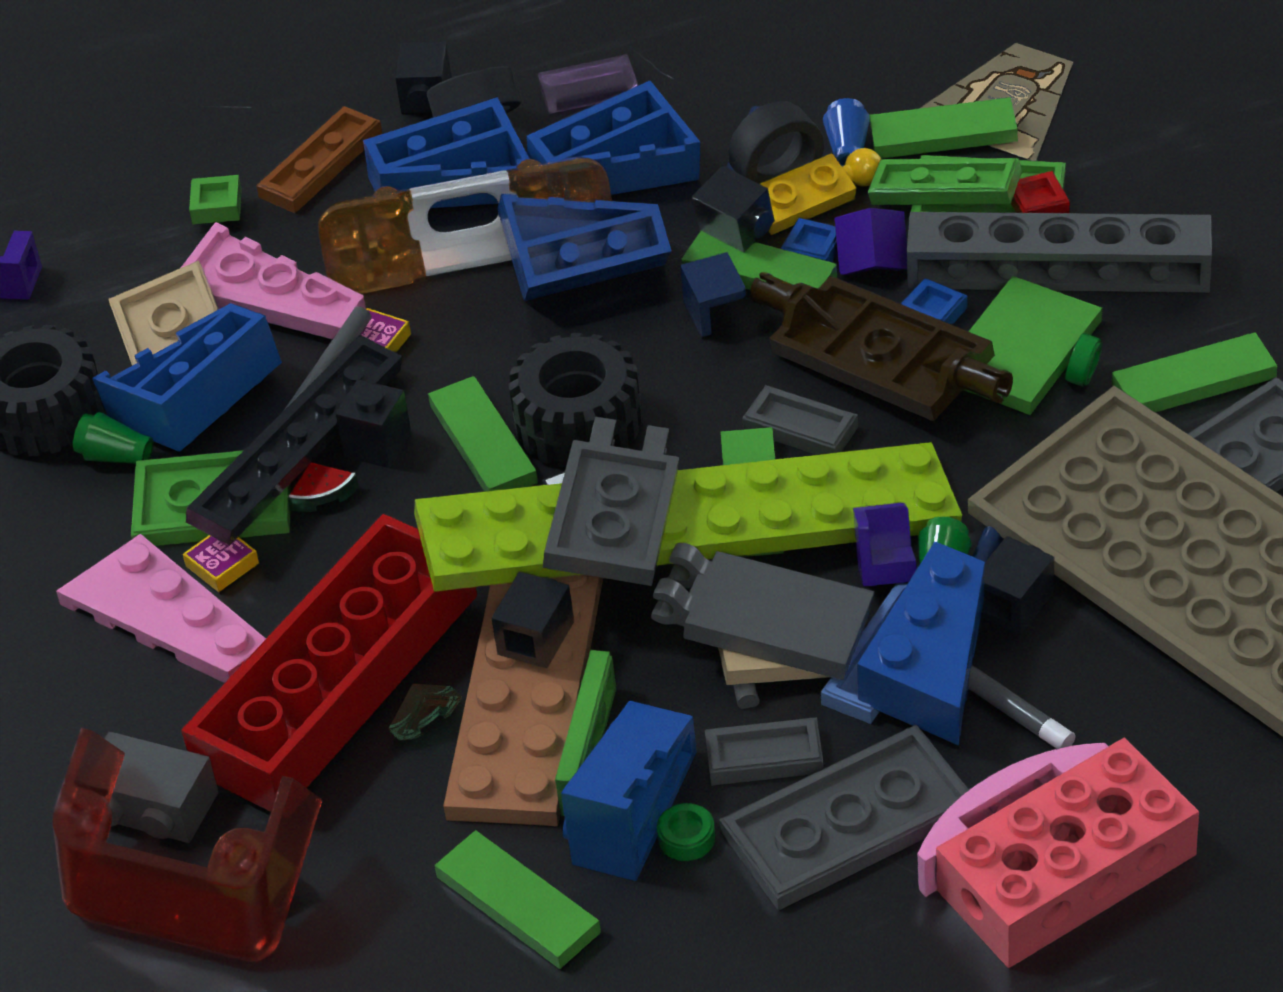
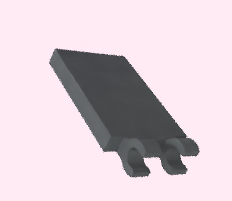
[543,417,679,586]
[651,543,874,680]

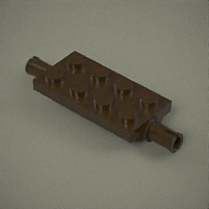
[750,272,1013,421]

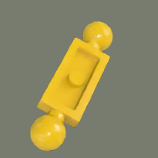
[760,148,882,235]

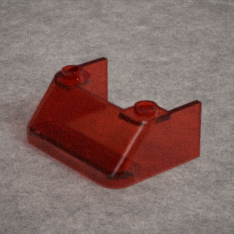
[53,728,322,962]

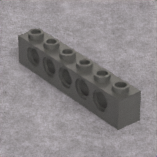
[907,212,1212,293]

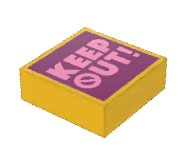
[361,308,411,353]
[183,535,259,592]

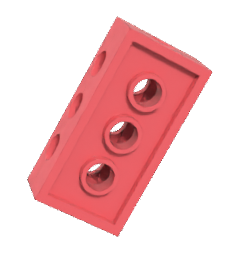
[936,737,1199,969]

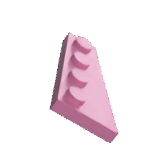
[181,222,366,339]
[56,534,266,683]

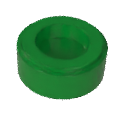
[1065,333,1103,387]
[657,803,715,861]

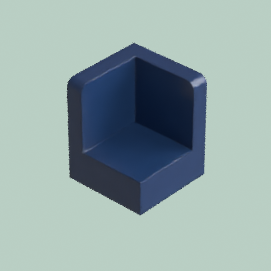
[680,252,746,337]

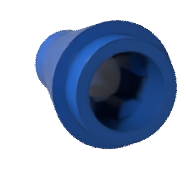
[823,98,870,166]

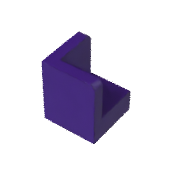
[835,208,907,275]
[0,230,42,299]
[853,503,917,587]

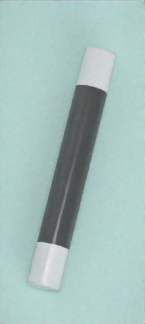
[968,665,1075,749]

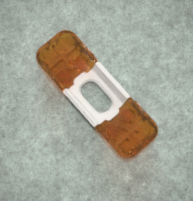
[318,157,612,294]

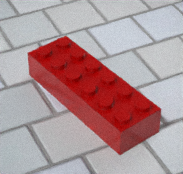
[181,514,477,817]

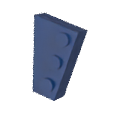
[527,81,700,201]
[363,97,535,211]
[497,194,672,301]
[92,303,282,452]
[857,541,985,745]
[561,701,697,881]

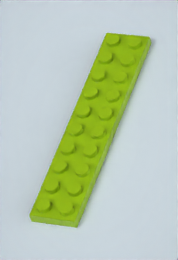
[414,442,962,592]

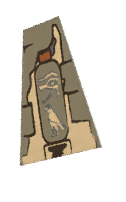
[919,43,1073,161]

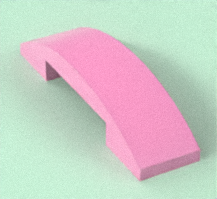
[918,743,1109,897]

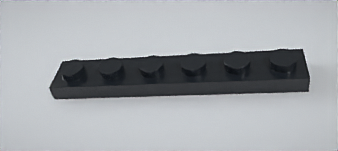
[186,335,402,546]

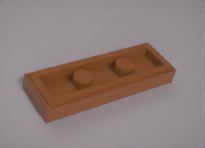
[256,106,382,213]

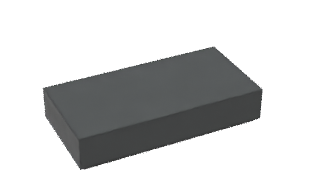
[742,385,858,455]
[705,717,824,786]

